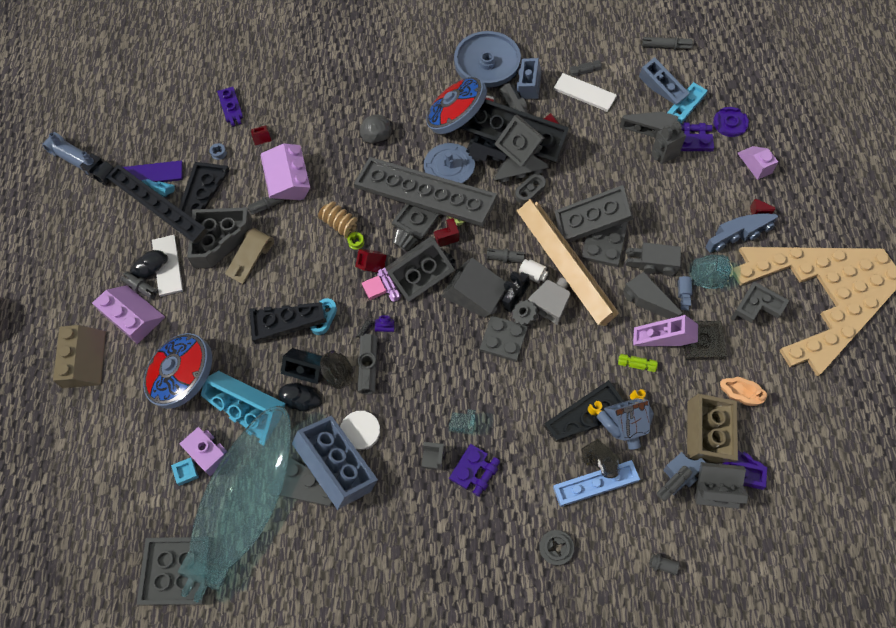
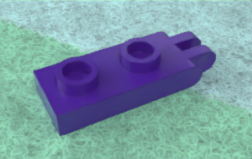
[217,87,243,127]

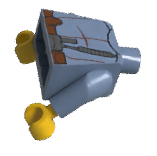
[588,389,654,449]

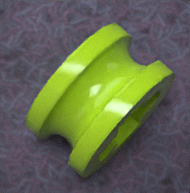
[347,232,364,250]

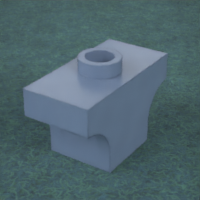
[663,452,706,495]

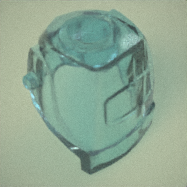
[689,255,734,289]

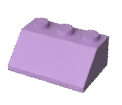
[260,144,310,200]
[92,285,165,344]

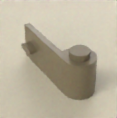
[225,228,274,284]

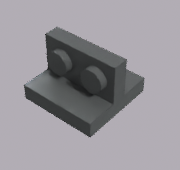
[495,115,544,167]
[695,462,748,509]

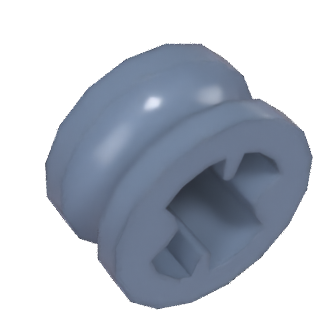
[210,143,227,160]

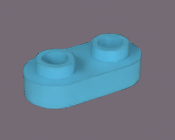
[310,298,337,335]

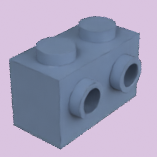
[517,58,542,99]

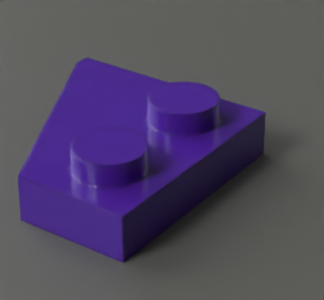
[722,450,767,490]

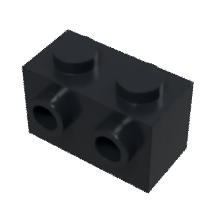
[280,348,329,384]

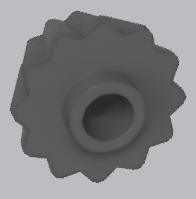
[393,228,419,252]
[512,300,538,326]

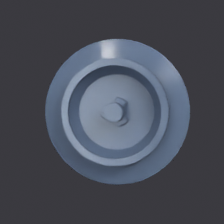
[424,143,475,183]

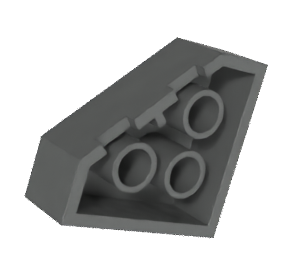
[187,207,252,268]

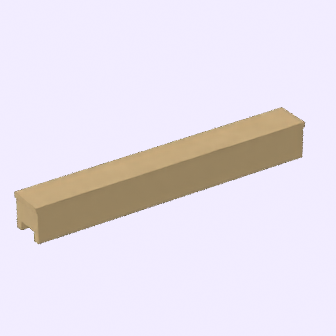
[516,199,620,326]

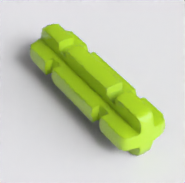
[618,354,658,372]

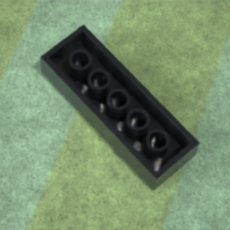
[459,99,572,164]

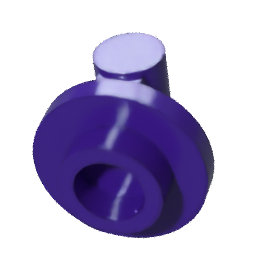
[375,315,395,332]

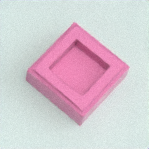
[362,275,387,300]

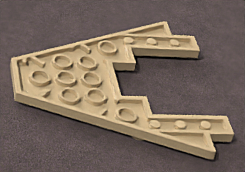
[731,247,896,376]

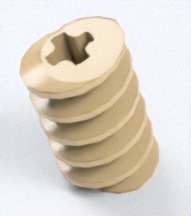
[318,201,358,238]

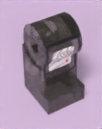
[581,439,620,478]

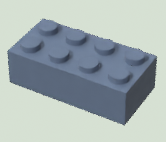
[292,415,378,510]

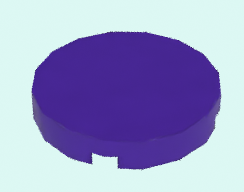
[713,107,749,137]

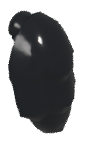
[130,250,168,279]
[278,383,322,412]

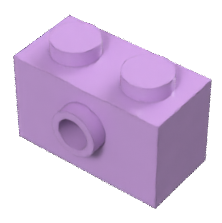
[179,427,229,476]

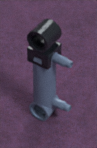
[42,132,114,186]

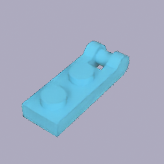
[668,82,708,124]

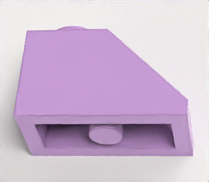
[738,146,778,180]

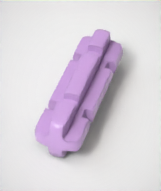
[378,268,401,302]

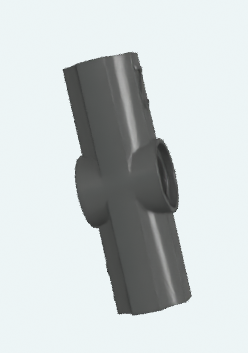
[500,83,529,114]
[358,334,378,395]

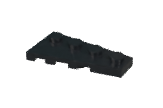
[179,162,230,218]
[249,302,327,344]
[543,380,625,442]

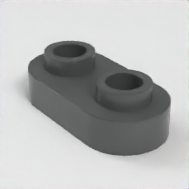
[515,174,546,204]

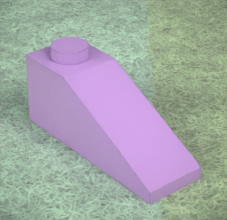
[633,315,698,346]

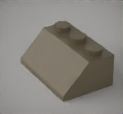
[53,325,106,388]
[687,394,738,463]

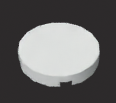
[340,411,380,451]

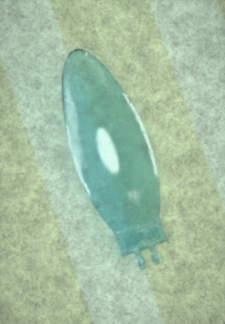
[178,406,291,603]

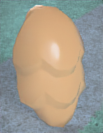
[720,377,767,406]

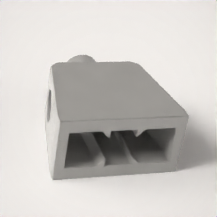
[528,278,571,325]

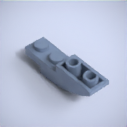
[705,214,778,253]

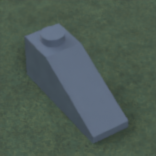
[639,57,690,105]

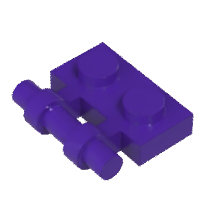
[681,122,714,152]
[449,444,500,497]

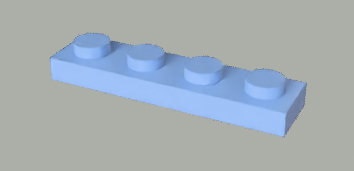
[553,460,640,507]

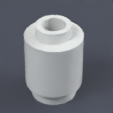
[519,259,548,284]

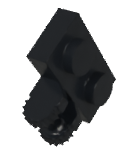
[502,272,530,313]

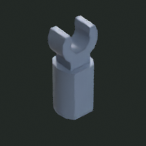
[678,276,692,311]

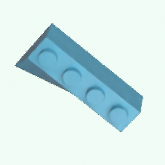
[201,371,286,446]

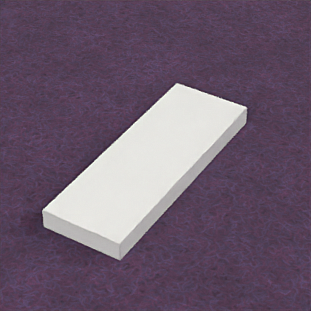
[553,73,617,112]
[152,235,183,297]

